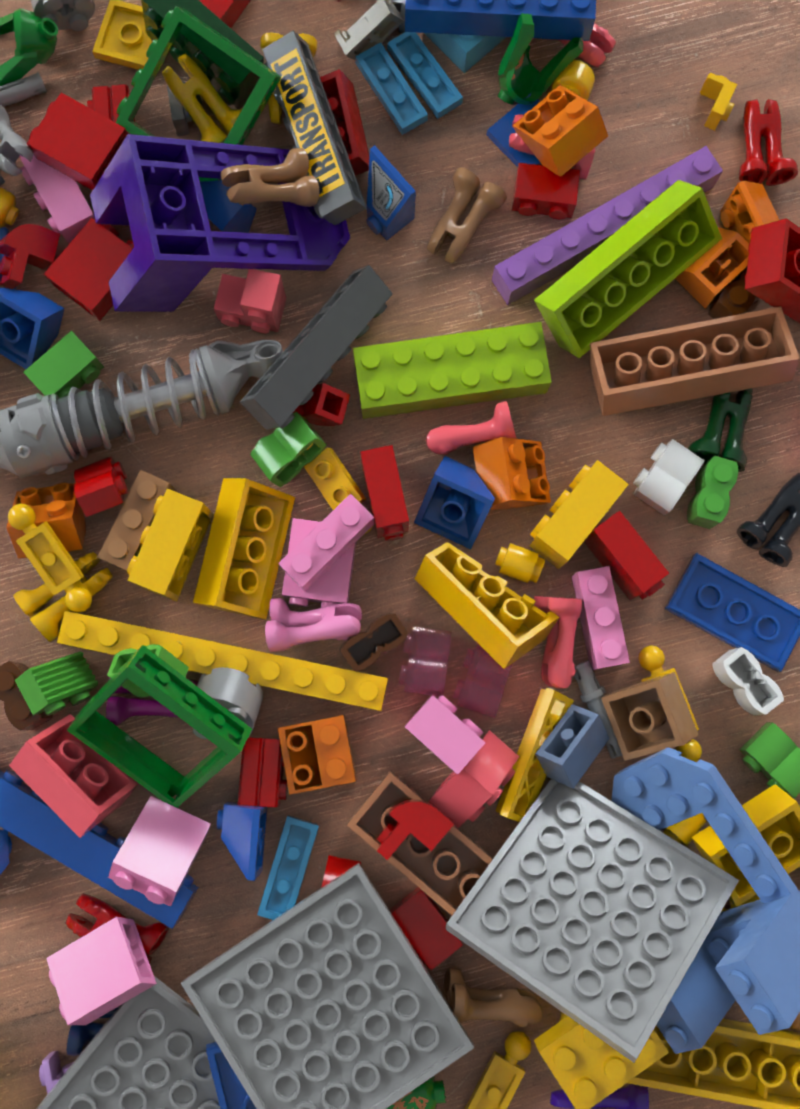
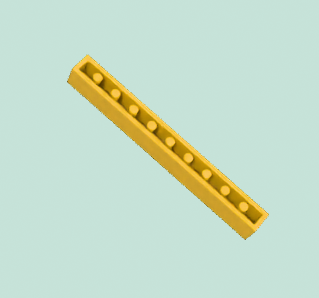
[57,611,388,711]

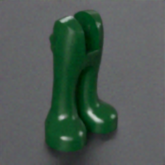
[688,388,753,472]

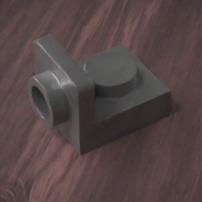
[167,82,202,136]

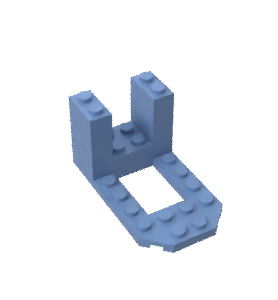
[611,747,800,1054]

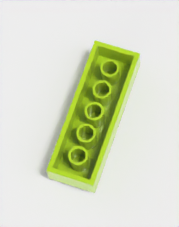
[534,180,722,358]
[353,322,552,419]

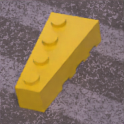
[414,542,559,669]

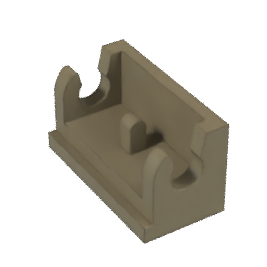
[334,0,404,60]

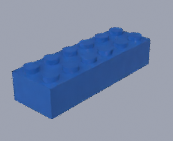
[405,0,596,41]

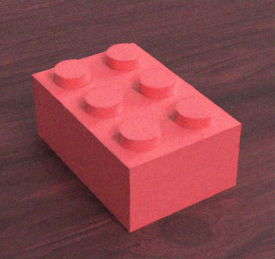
[9,714,139,838]

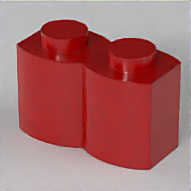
[74,456,128,517]

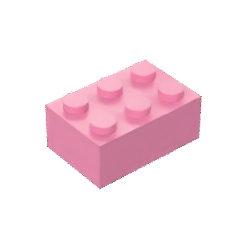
[404,695,485,775]

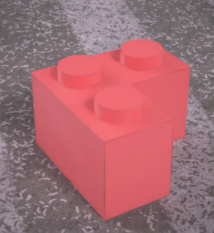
[214,269,287,334]
[428,730,519,828]

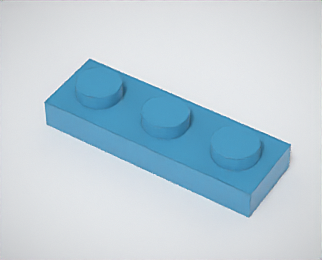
[387,32,463,119]
[355,42,428,135]
[257,815,319,920]

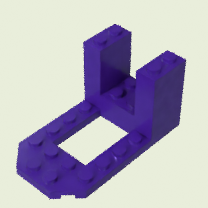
[90,134,350,312]

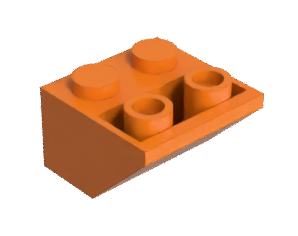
[513,85,608,177]
[720,181,779,243]
[675,227,749,309]
[473,437,551,510]
[6,482,86,559]
[278,715,357,795]

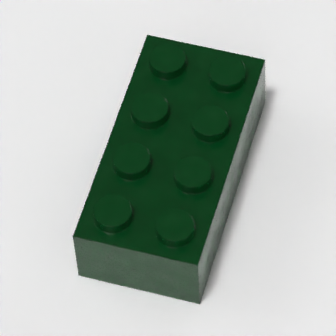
[141,0,264,109]

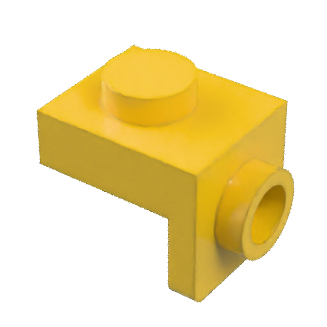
[700,73,737,131]

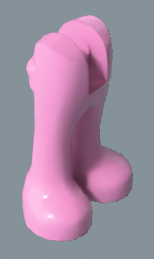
[265,598,362,652]

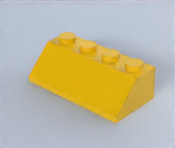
[193,478,295,620]

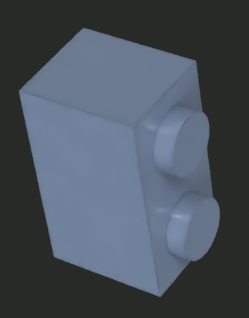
[535,704,610,789]

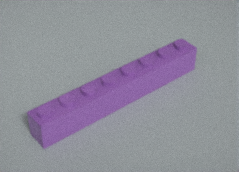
[492,146,723,305]

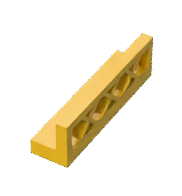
[495,688,574,822]

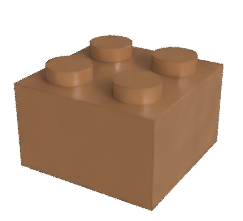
[601,672,698,761]

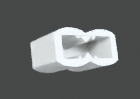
[633,439,705,515]
[712,647,784,715]

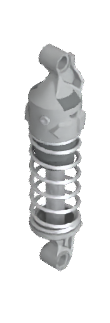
[0,340,283,478]

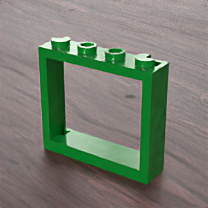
[115,6,281,182]
[67,645,252,808]

